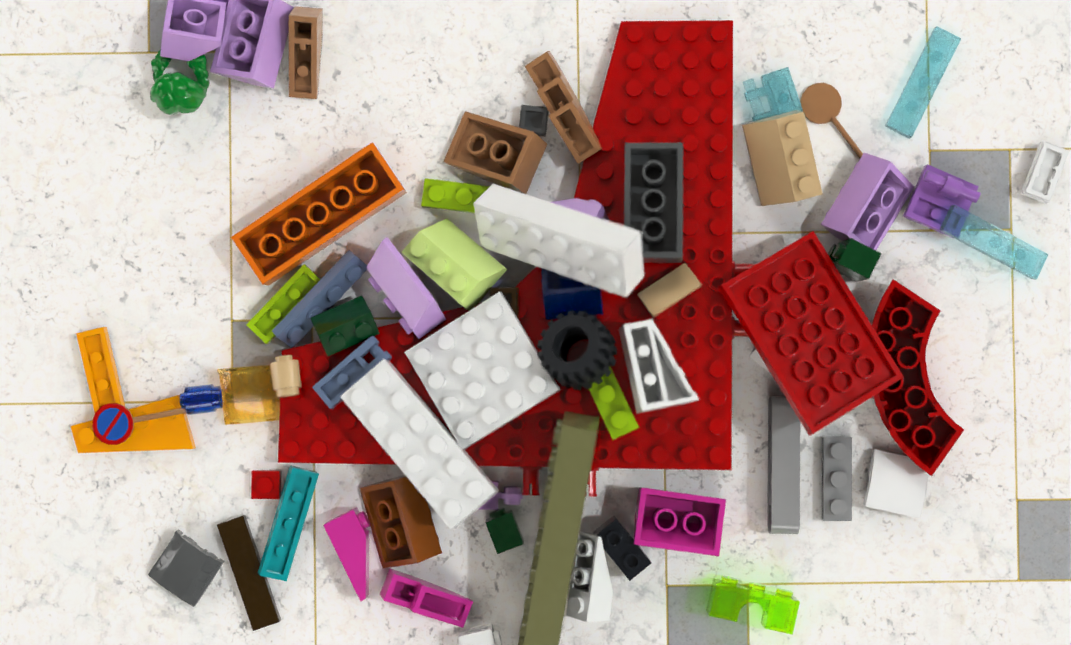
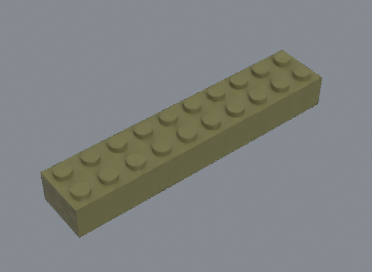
[518,411,599,645]

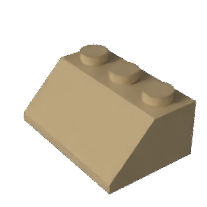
[742,110,823,206]

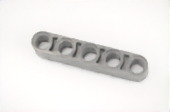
[767,396,800,534]

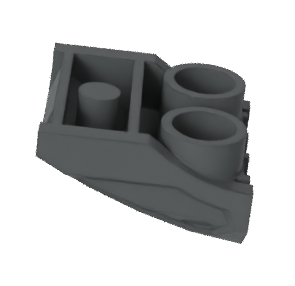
[148,530,225,607]

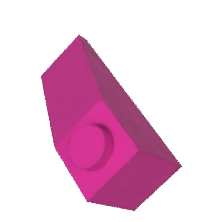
[323,507,370,601]

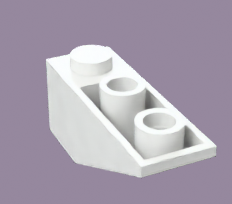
[566,531,613,622]

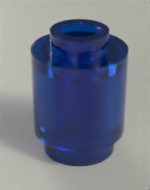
[180,384,223,415]

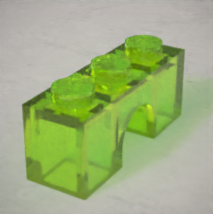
[706,576,800,635]

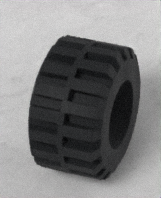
[537,310,617,390]

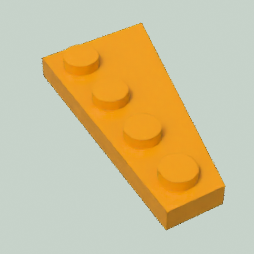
[71,395,196,453]

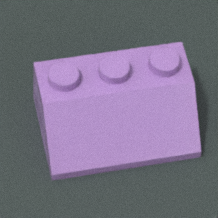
[210,0,294,88]
[821,152,914,250]
[366,237,446,339]

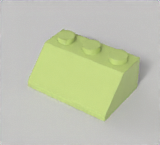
[401,219,507,311]

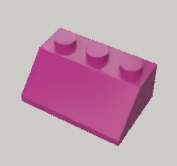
[634,487,726,556]

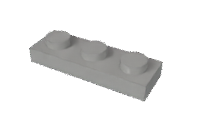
[822,436,852,521]

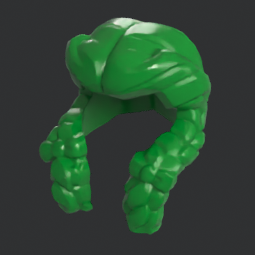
[150,49,210,115]

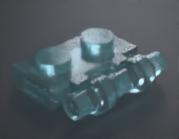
[743,67,806,122]

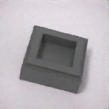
[519,105,549,137]

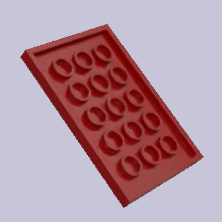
[718,231,904,436]

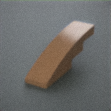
[525,51,602,164]

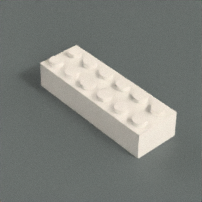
[474,184,644,298]
[340,359,499,530]

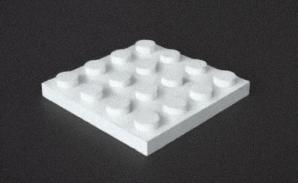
[405,292,560,450]

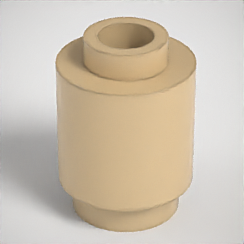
[270,355,302,397]

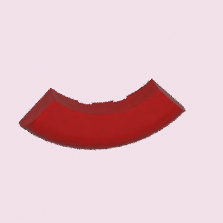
[872,279,964,476]

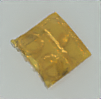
[217,365,280,425]

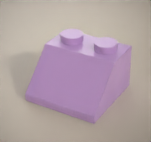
[160,0,226,61]

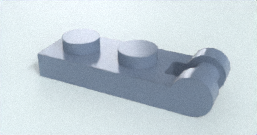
[312,336,392,409]

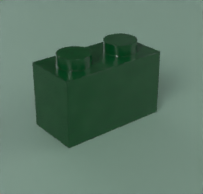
[828,238,882,282]
[310,295,380,356]

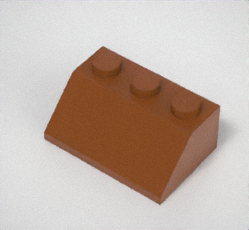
[359,475,442,569]

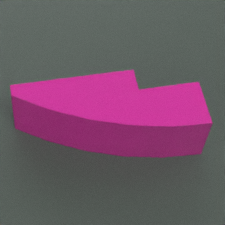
[380,568,473,628]

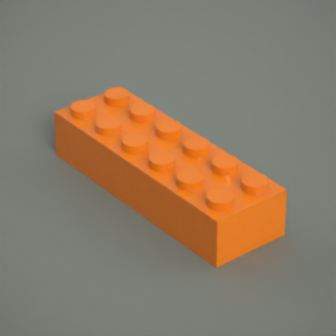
[231,142,407,286]

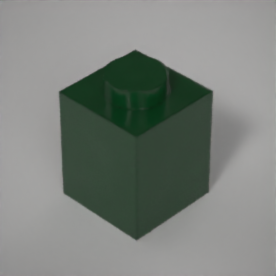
[485,508,524,554]

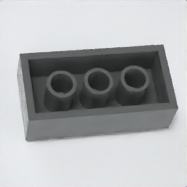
[624,143,683,263]

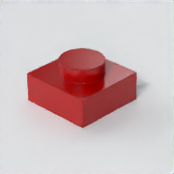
[251,470,282,499]

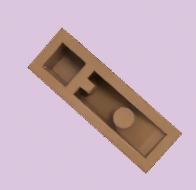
[289,6,323,99]

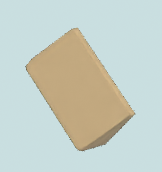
[637,263,701,318]

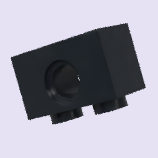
[593,515,652,581]

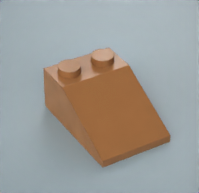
[443,111,547,194]

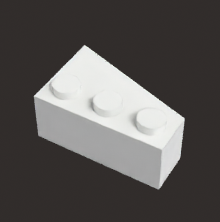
[619,319,699,414]

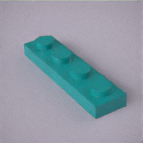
[258,465,319,581]

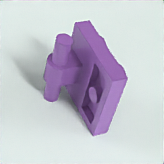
[903,164,981,239]

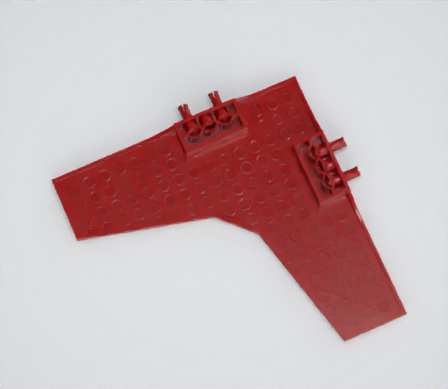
[278,20,758,497]

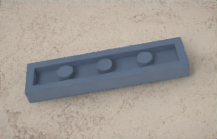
[272,250,367,348]

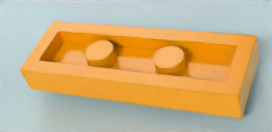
[76,327,125,413]

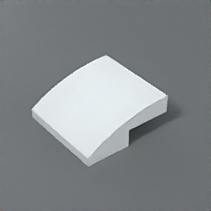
[863,448,928,518]

